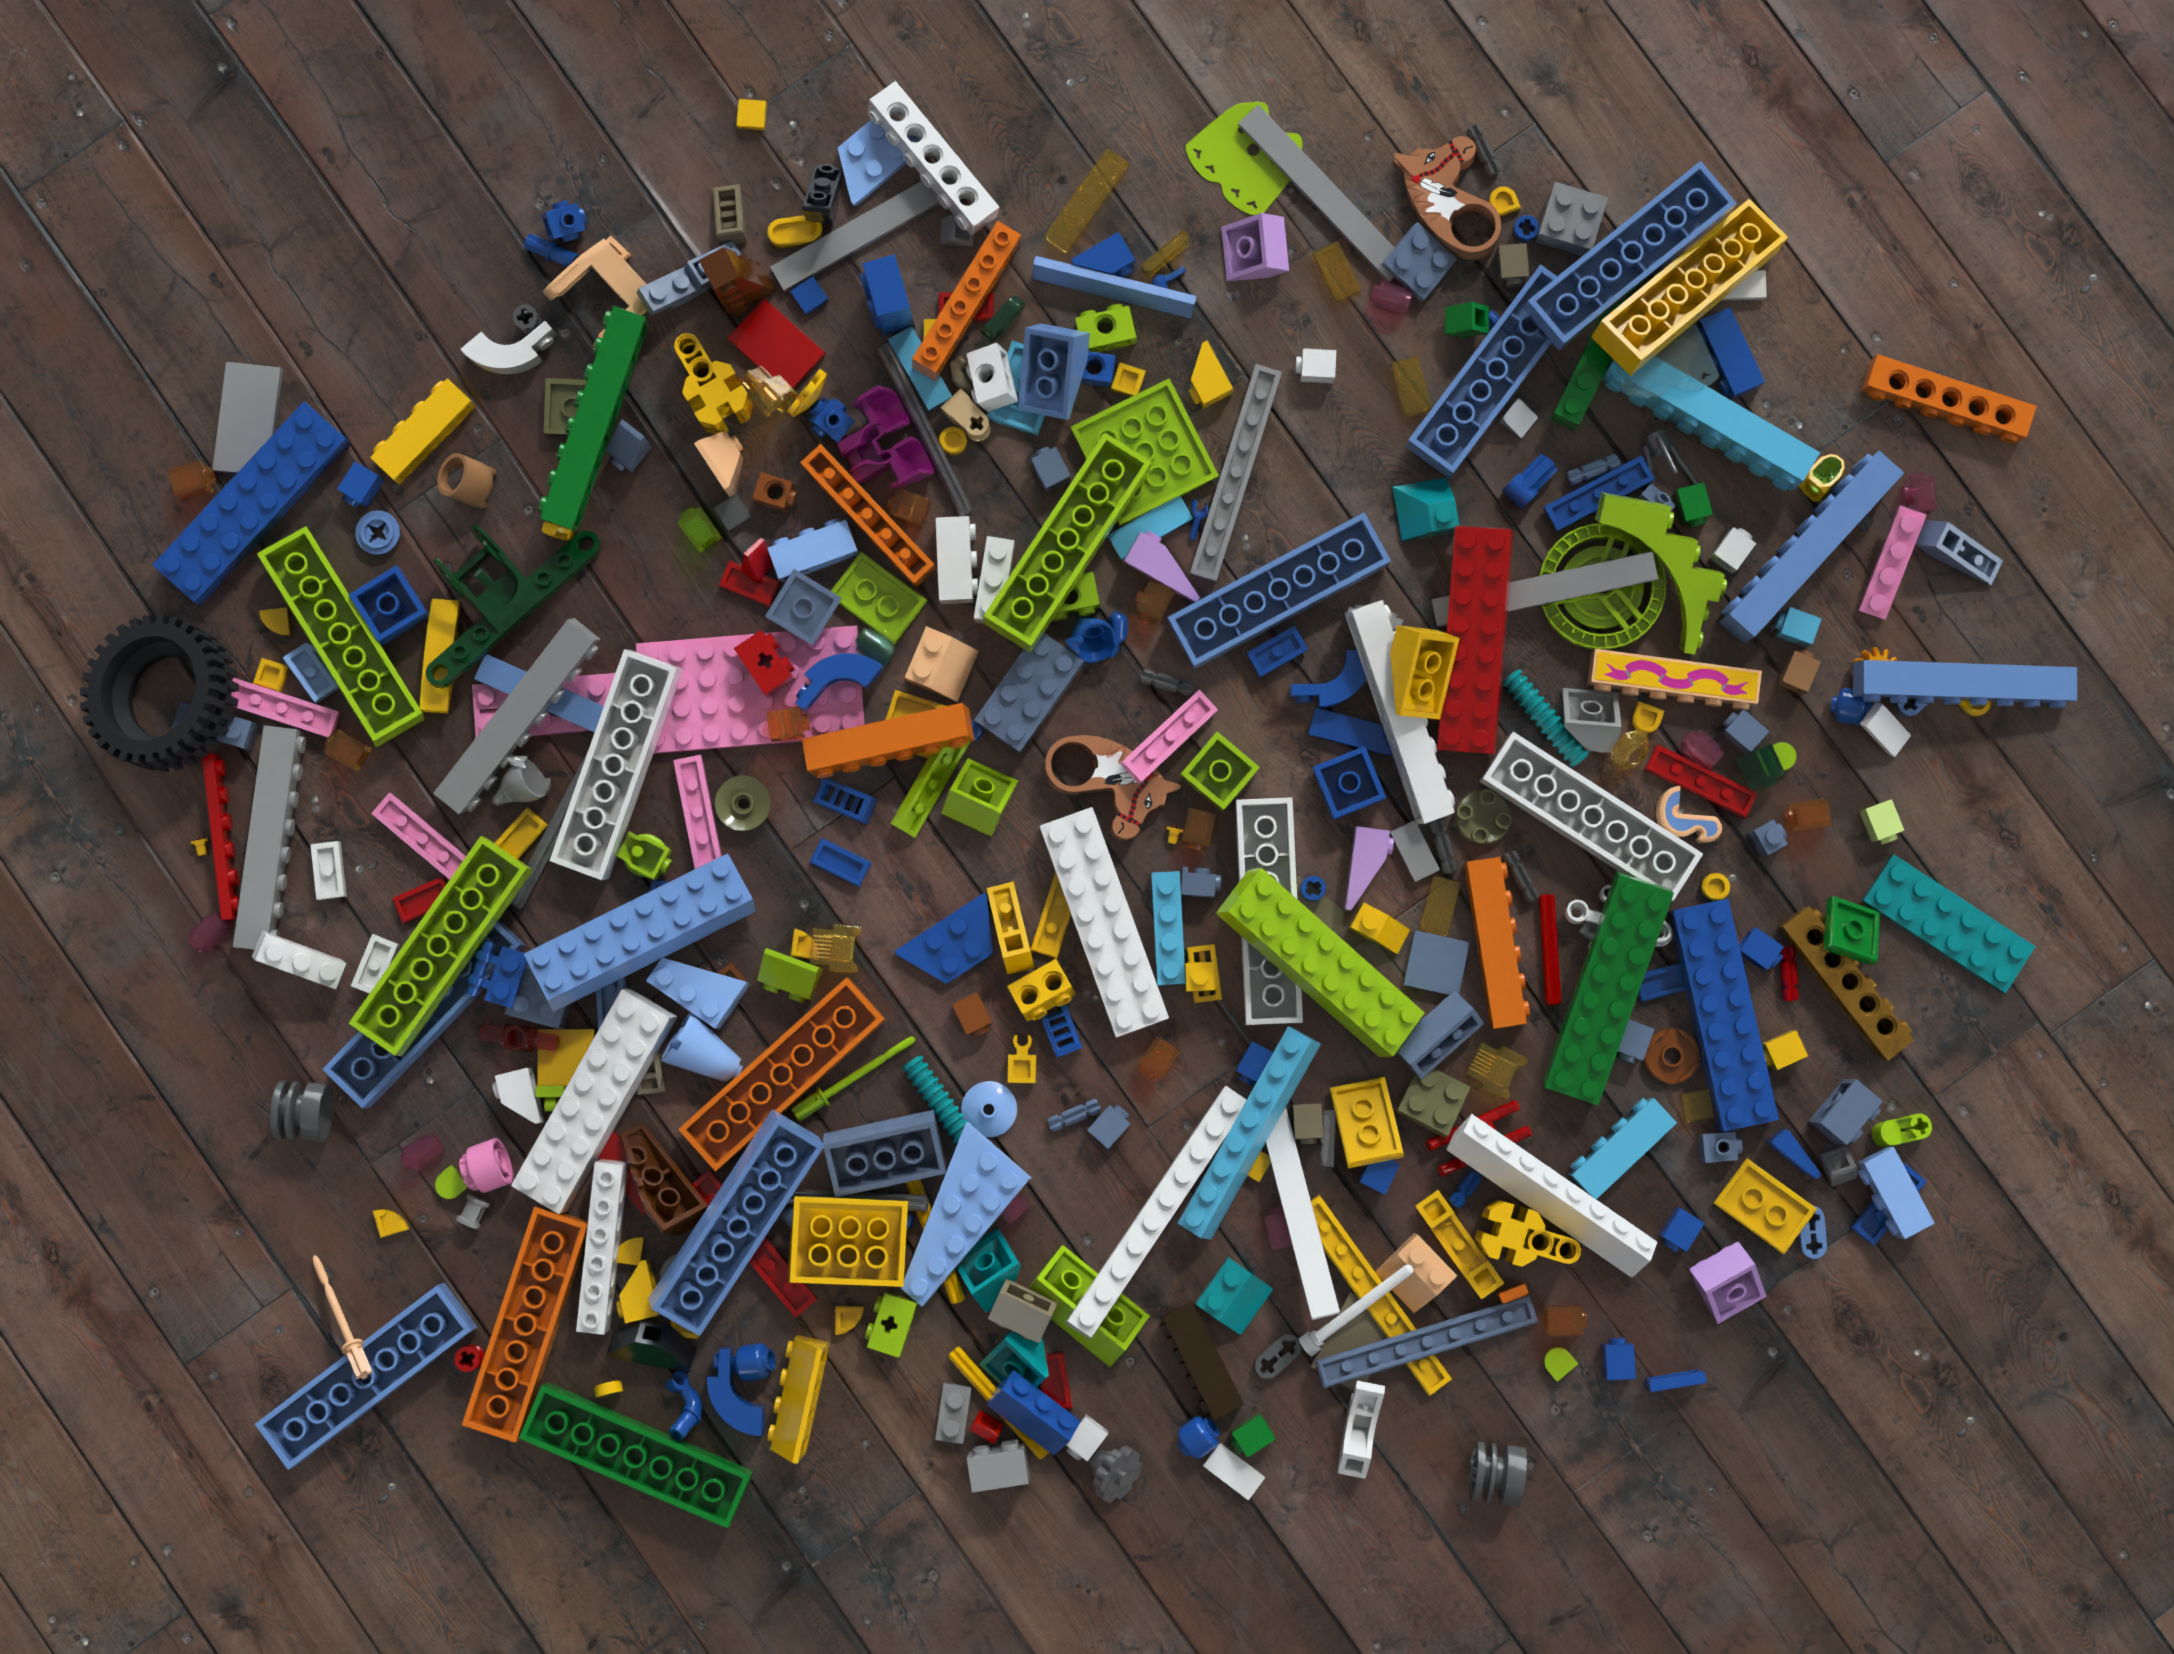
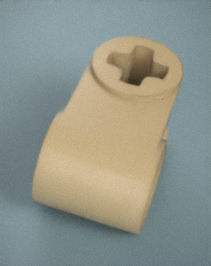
[940,389,991,442]

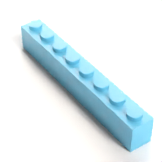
[1177,1026,1321,1240]

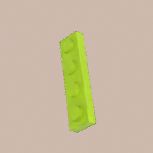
[890,742,970,838]

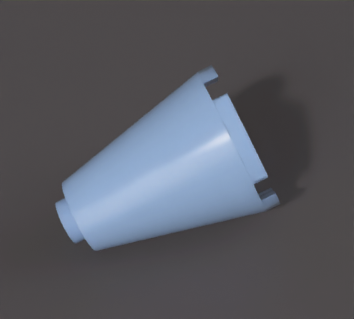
[661,1012,743,1083]

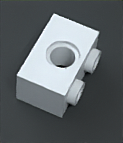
[966,343,1018,412]

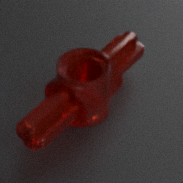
[478,1024,560,1052]

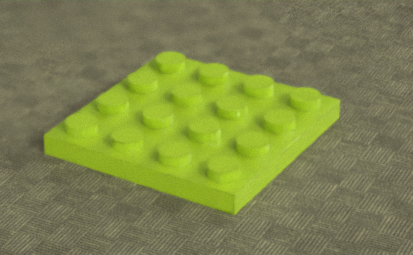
[1071,378,1219,526]

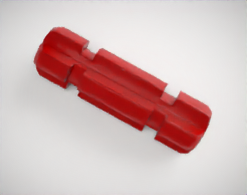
[1780,946,1799,1001]

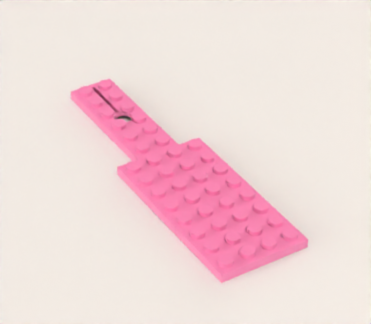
[472,625,865,754]

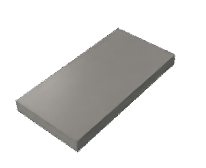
[212,362,283,474]

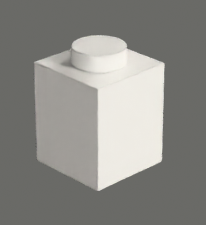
[1295,349,1336,384]
[1709,527,1756,574]
[1066,1414,1108,1461]

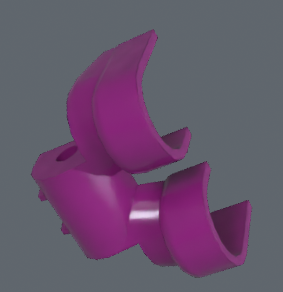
[837,386,934,488]

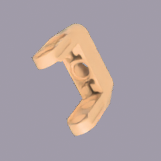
[543,239,647,347]

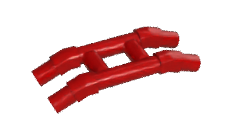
[1426,1100,1532,1177]

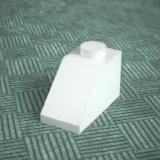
[493,1068,545,1124]

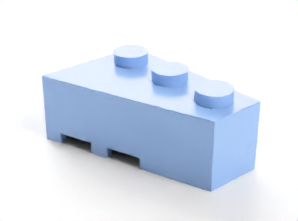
[646,958,752,1030]

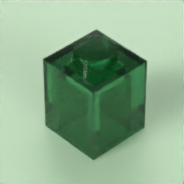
[1736,744,1786,791]

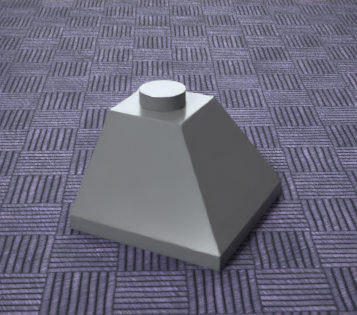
[1562,688,1621,753]

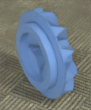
[355,511,401,555]

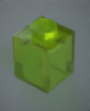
[677,506,722,553]

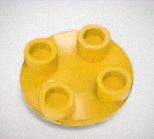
[787,369,827,417]

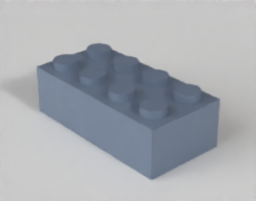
[974,633,1084,755]
[823,1110,946,1197]

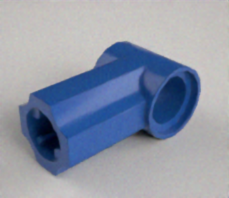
[1502,453,1558,510]

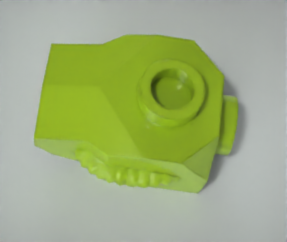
[616,831,673,881]

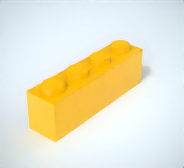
[370,378,476,485]

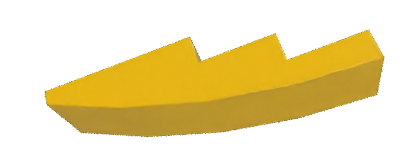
[420,599,461,714]

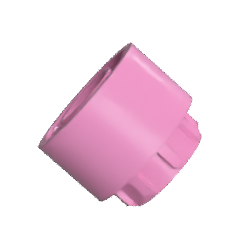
[459,1138,513,1193]

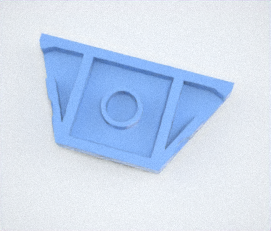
[838,118,921,208]

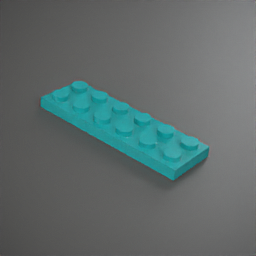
[1861,854,2036,993]

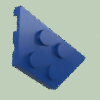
[894,893,994,984]

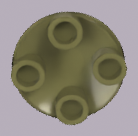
[1455,789,1512,845]

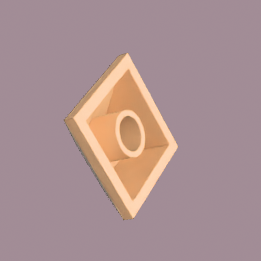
[694,431,744,497]

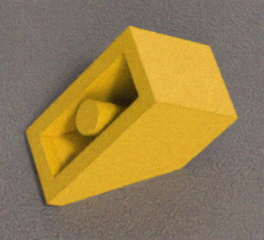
[1188,341,1233,409]
[1348,902,1410,954]
[617,1258,660,1323]

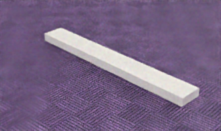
[1266,1107,1340,1320]

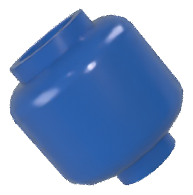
[1830,688,1873,725]
[732,1343,776,1382]
[1177,1416,1220,1459]

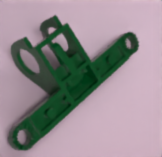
[426,524,601,689]

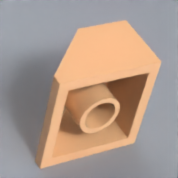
[905,626,979,703]
[1375,1233,1457,1313]

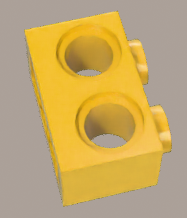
[1007,959,1076,1022]

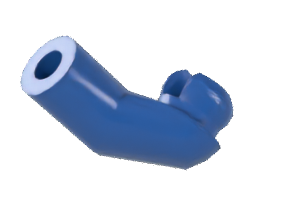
[1108,611,1128,645]

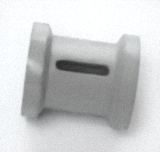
[456,1193,490,1229]

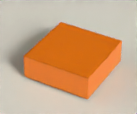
[1496,1282,1529,1304]

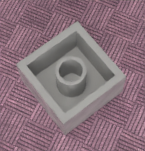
[1535,182,1608,256]
[967,1439,1030,1493]

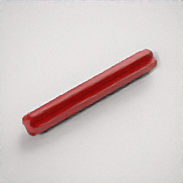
[1539,894,1561,1005]

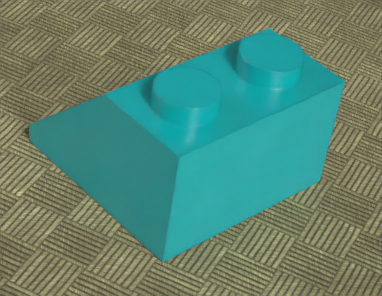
[1195,1256,1273,1335]

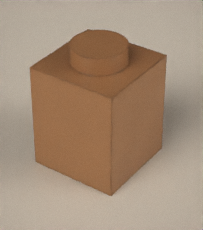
[1777,649,1821,695]

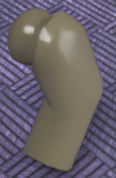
[949,356,974,396]

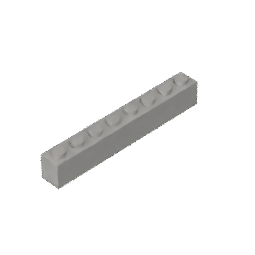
[433,618,600,814]
[233,725,306,950]

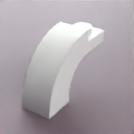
[460,321,557,374]
[1338,1381,1385,1479]

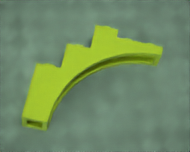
[1595,492,1727,655]

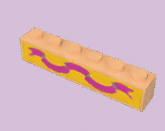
[1587,649,1762,711]

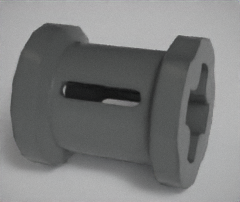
[513,305,542,335]

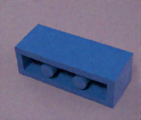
[1694,307,1765,400]
[987,1370,1081,1455]

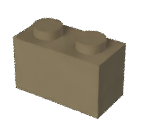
[988,1279,1058,1343]

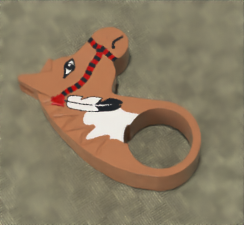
[1394,136,1501,260]
[1044,735,1181,841]

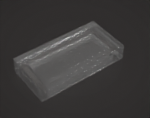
[1321,1109,1335,1167]

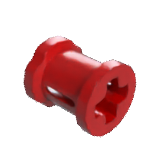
[454,1344,485,1372]

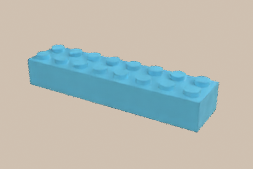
[1601,356,1820,491]

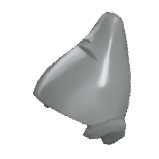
[492,756,551,806]

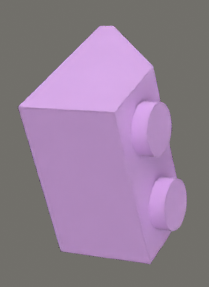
[1221,213,1289,281]
[1689,1242,1767,1324]

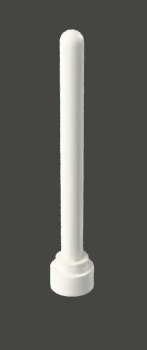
[1299,1265,1413,1356]

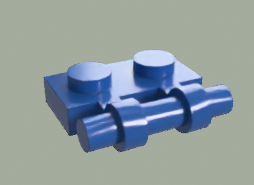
[466,940,528,1009]

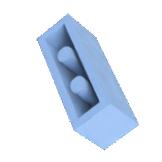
[768,518,859,583]
[1857,1147,1935,1239]

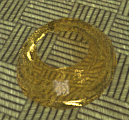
[1610,730,1650,770]

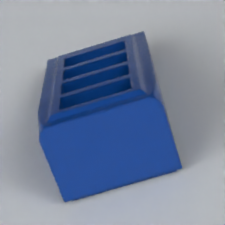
[813,778,878,824]
[1041,1004,1083,1058]
[1765,1129,1821,1179]

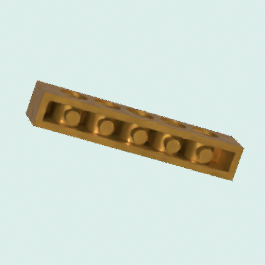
[1777,906,1915,1061]

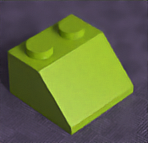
[941,758,1018,836]
[757,948,824,1003]

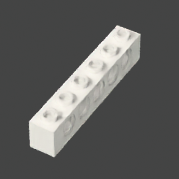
[868,81,999,236]
[576,1159,629,1335]

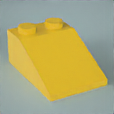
[1390,625,1460,720]

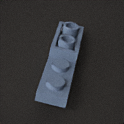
[636,241,741,316]

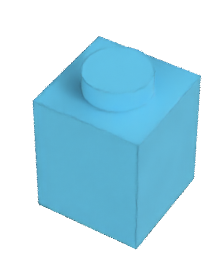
[1774,607,1822,648]

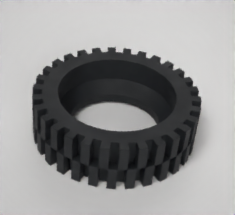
[80,614,239,772]

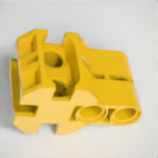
[674,333,753,434]
[1475,1199,1581,1267]

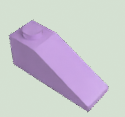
[1123,530,1200,603]
[1344,826,1394,912]

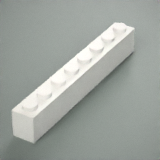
[1344,600,1455,824]
[1446,1114,1657,1278]

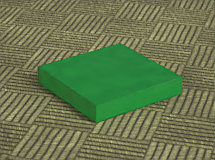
[1824,896,1880,966]

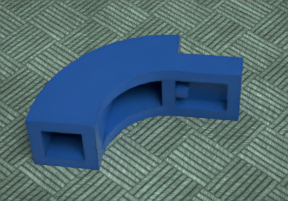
[1290,650,1367,709]
[795,653,885,713]
[707,1346,765,1436]

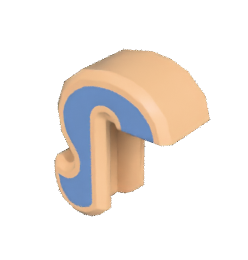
[1656,786,1722,843]

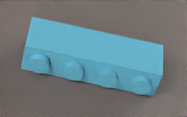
[1151,871,1186,986]
[1568,1097,1677,1199]

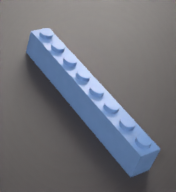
[1853,660,2077,708]

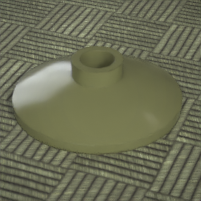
[715,775,771,831]

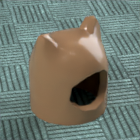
[437,453,497,509]

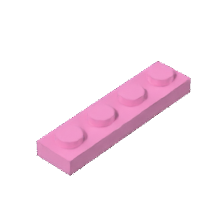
[1857,505,1927,620]
[231,678,341,739]
[1120,690,1218,784]
[673,755,722,869]
[371,792,466,880]

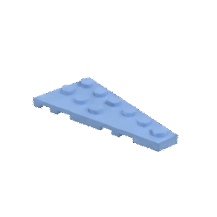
[901,1122,1032,1307]

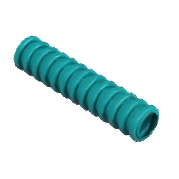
[1502,669,1590,767]
[902,1055,969,1144]

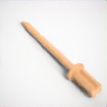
[313,1255,373,1380]

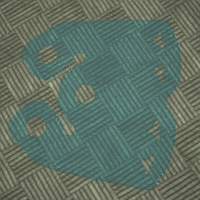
[1614,323,1719,397]

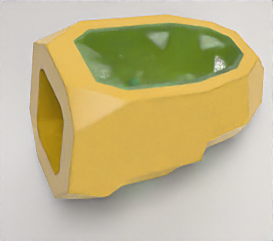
[1799,454,1845,502]

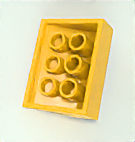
[788,1196,908,1287]
[767,1335,830,1464]

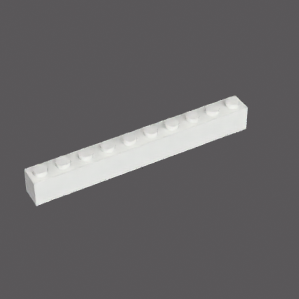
[1065,1086,1246,1339]

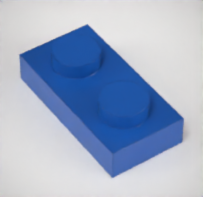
[1246,625,1308,678]

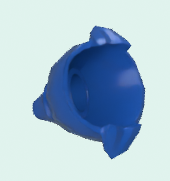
[1065,616,1120,663]

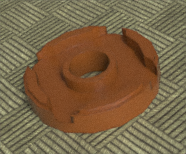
[1644,1028,1700,1084]

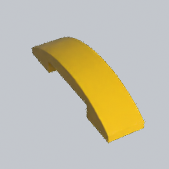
[1415,1190,1504,1300]

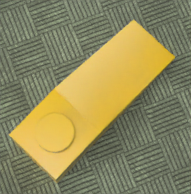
[986,882,1035,974]

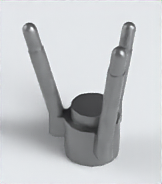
[1642,430,1698,486]

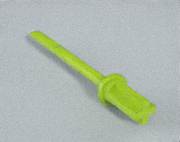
[791,1036,915,1122]

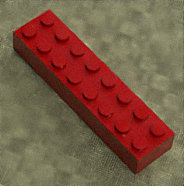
[1437,526,1514,755]

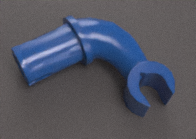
[665,1371,702,1441]

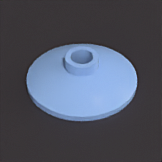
[961,1081,1017,1137]

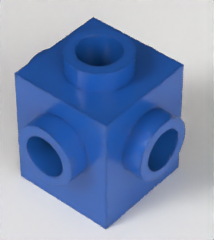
[541,200,587,242]
[806,398,855,443]

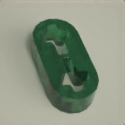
[981,294,1026,342]

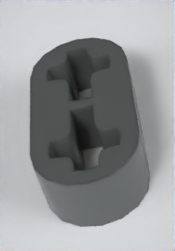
[1254,1333,1301,1379]

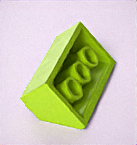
[1028,1245,1150,1367]

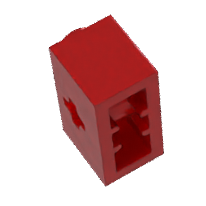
[734,630,795,698]

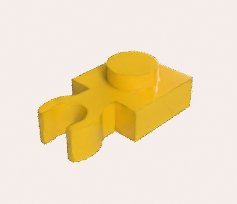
[1008,1035,1036,1083]

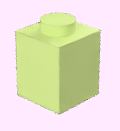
[1859,799,1904,845]

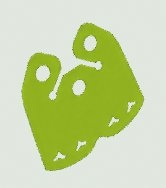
[1186,101,1302,215]

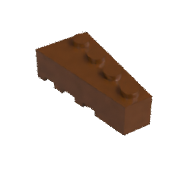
[699,247,776,316]

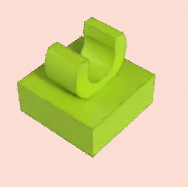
[535,1086,567,1111]

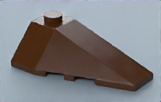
[619,1122,708,1236]

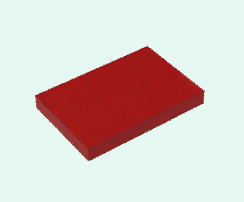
[727,298,826,394]

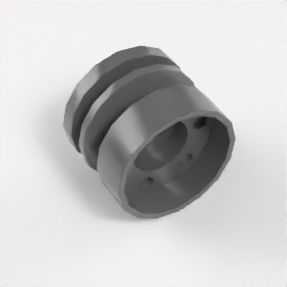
[270,1081,334,1142]
[1467,1441,1527,1507]

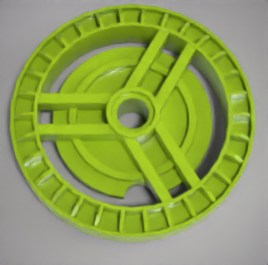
[1539,523,1667,650]

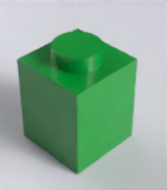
[1444,302,1489,339]
[1672,482,1713,528]
[1230,1412,1276,1458]

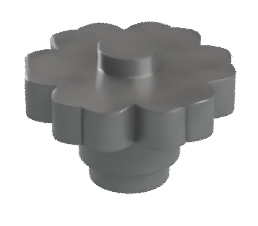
[1090,1446,1142,1503]

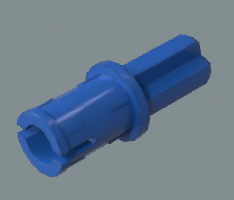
[524,234,579,267]

